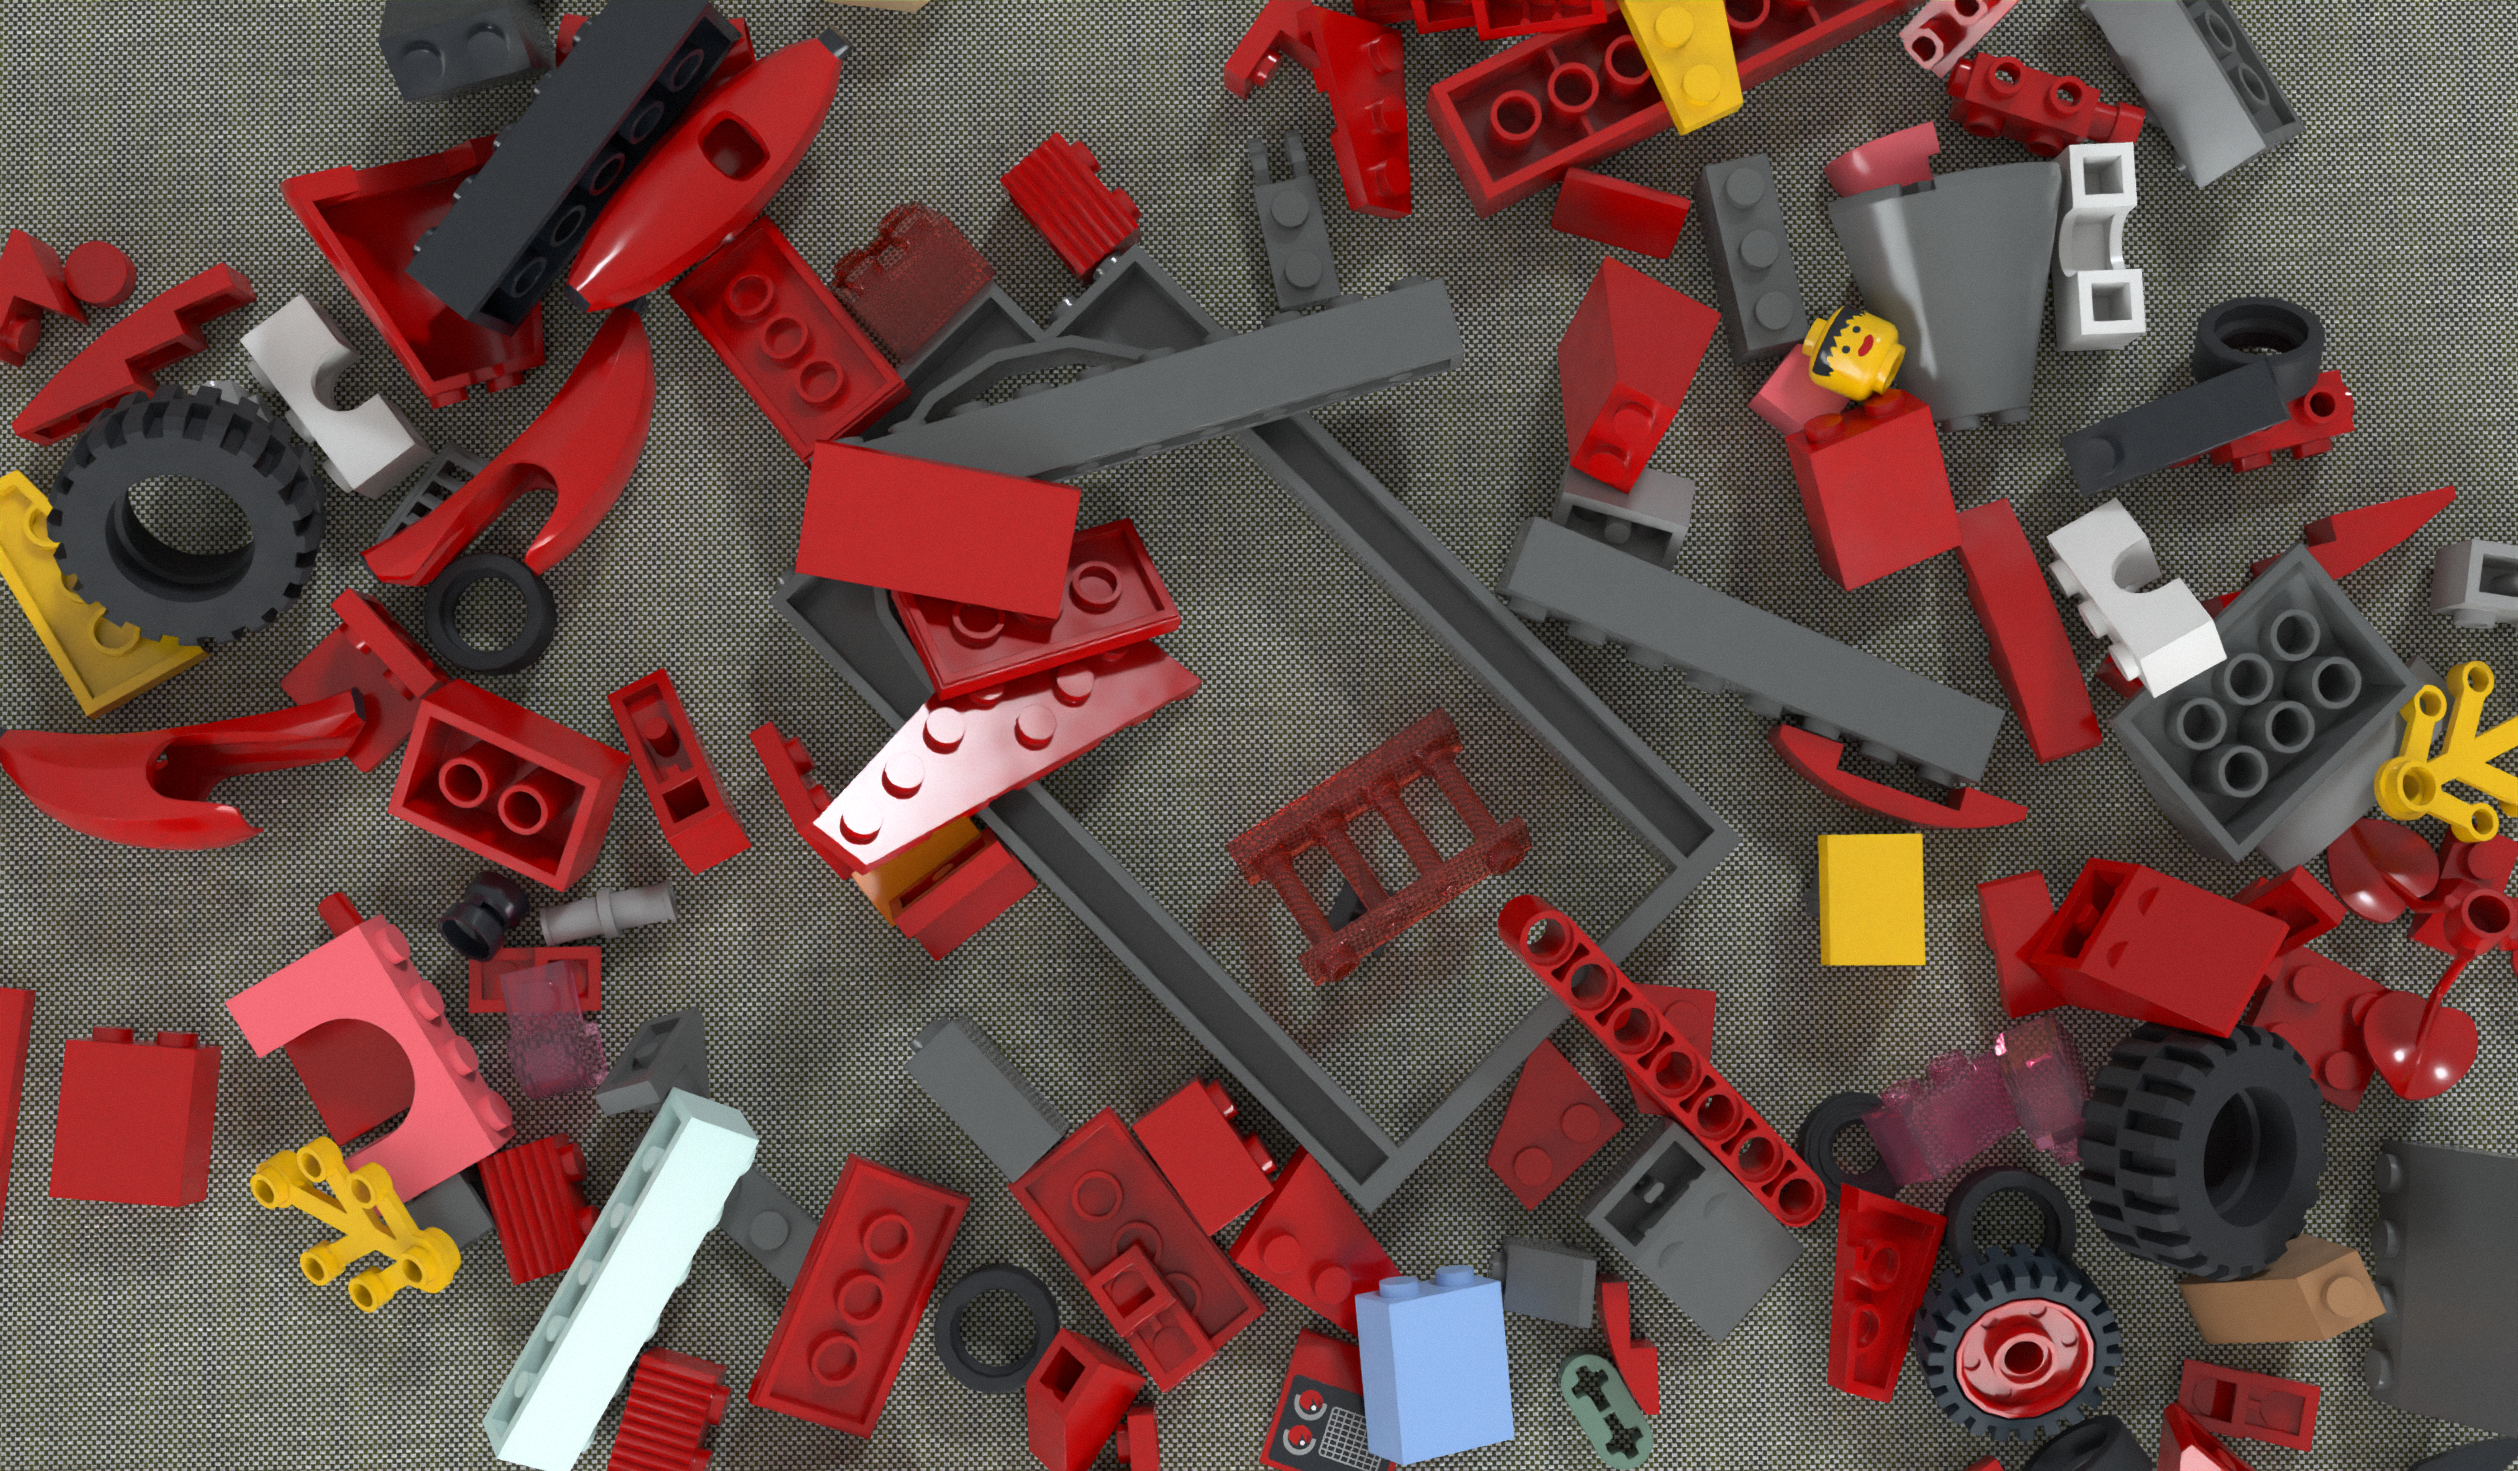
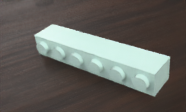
[482,1087,760,1471]

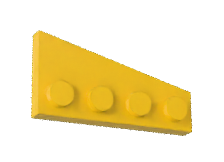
[1616,0,1744,136]
[0,469,211,720]

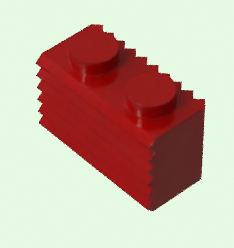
[1000,132,1142,288]
[477,1132,601,1286]
[607,1346,733,1471]

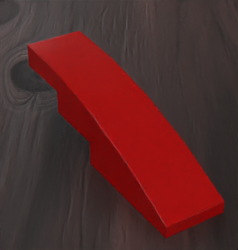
[1352,0,1607,41]
[11,262,257,447]
[2200,486,2457,619]
[1953,497,2103,765]

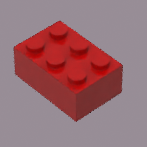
[387,678,633,893]

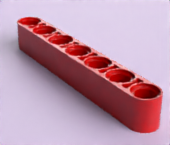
[1497,894,1827,1227]

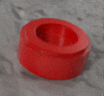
[64,241,137,308]

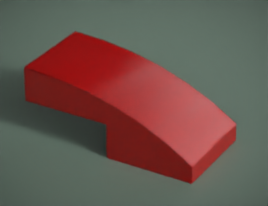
[1976,869,2069,1019]
[468,946,601,1013]
[1084,1244,1219,1393]
[1594,1273,1660,1415]
[2177,1357,2321,1452]

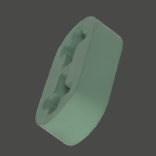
[1557,1349,1653,1470]

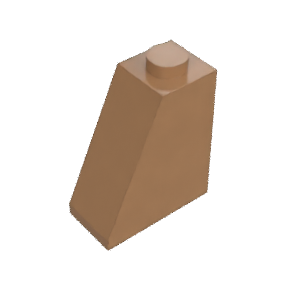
[2176,1233,2386,1344]

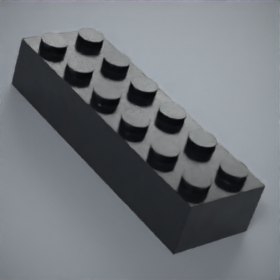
[404,0,742,337]

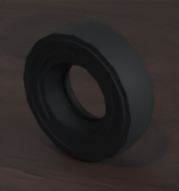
[1797,1091,1916,1205]

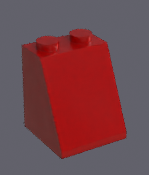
[1557,255,1722,495]

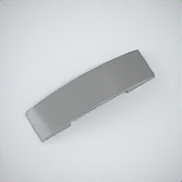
[2255,655,2455,874]

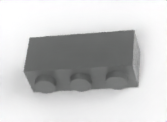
[1692,152,1809,367]

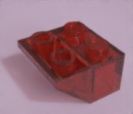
[825,200,997,362]

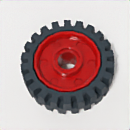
[1913,1244,2122,1442]

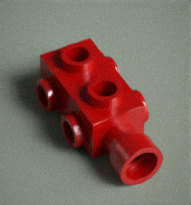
[1945,51,2145,158]
[2166,369,2355,474]

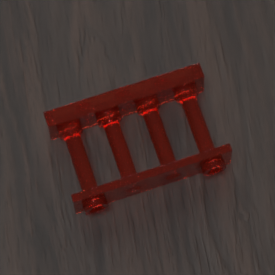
[1225,706,1533,987]

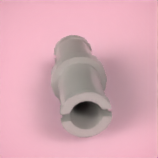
[540,879,678,947]

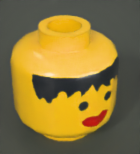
[1802,305,1906,402]

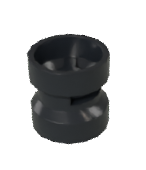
[438,871,531,962]

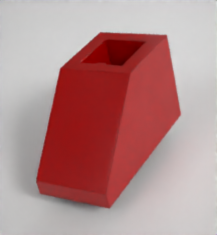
[1026,1327,1147,1471]

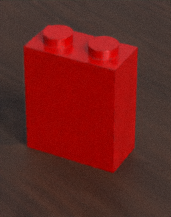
[1784,389,1964,592]
[49,1026,222,1207]

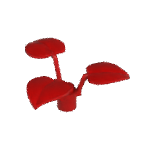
[2326,817,2518,1101]

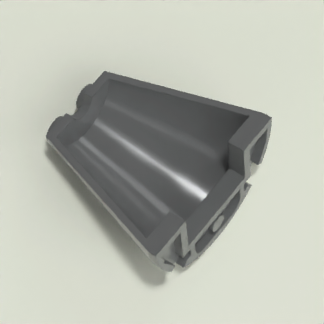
[1827,162,2063,434]

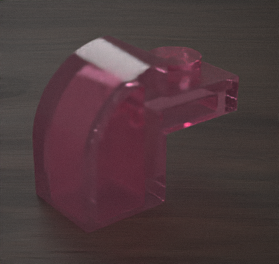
[499,960,608,1101]
[1993,1013,2093,1166]

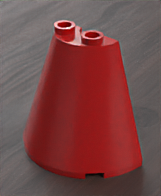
[279,133,545,410]

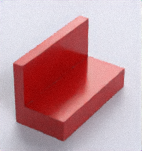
[889,826,1038,962]

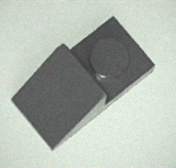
[594,1006,710,1116]

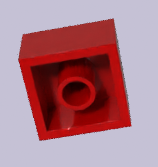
[1132,1072,1277,1237]

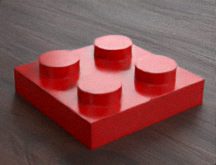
[2243,946,2394,1113]

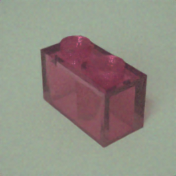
[1861,1049,2027,1186]

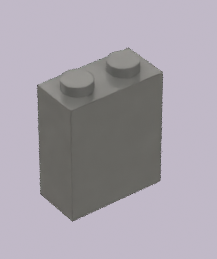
[903,1014,1071,1183]

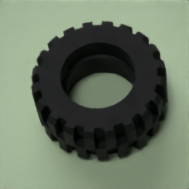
[46,384,327,646]
[2077,1022,2328,1281]

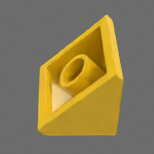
[1818,834,1926,965]

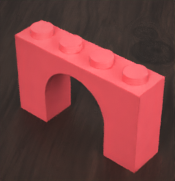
[224,913,517,1217]

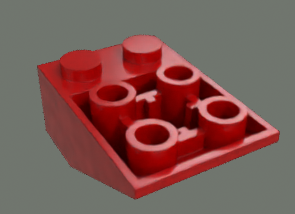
[2029,857,2290,1038]

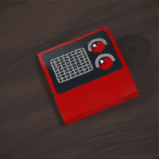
[1259,1326,1397,1471]

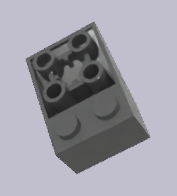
[1576,1115,1805,1344]

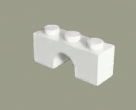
[2051,142,2146,352]
[240,293,436,500]
[2046,498,2227,698]

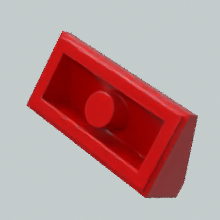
[1550,166,1691,259]

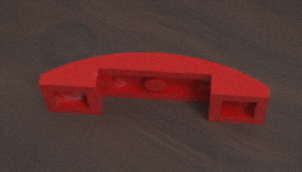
[1766,724,2028,830]

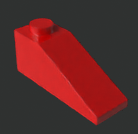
[607,667,752,876]

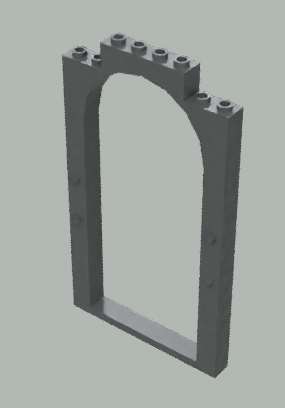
[768,243,1743,1215]

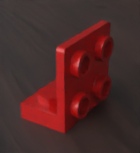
[280,588,454,773]

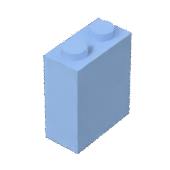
[1355,1265,1514,1466]

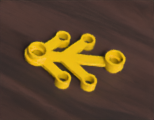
[2374,660,2518,843]
[250,1136,461,1313]

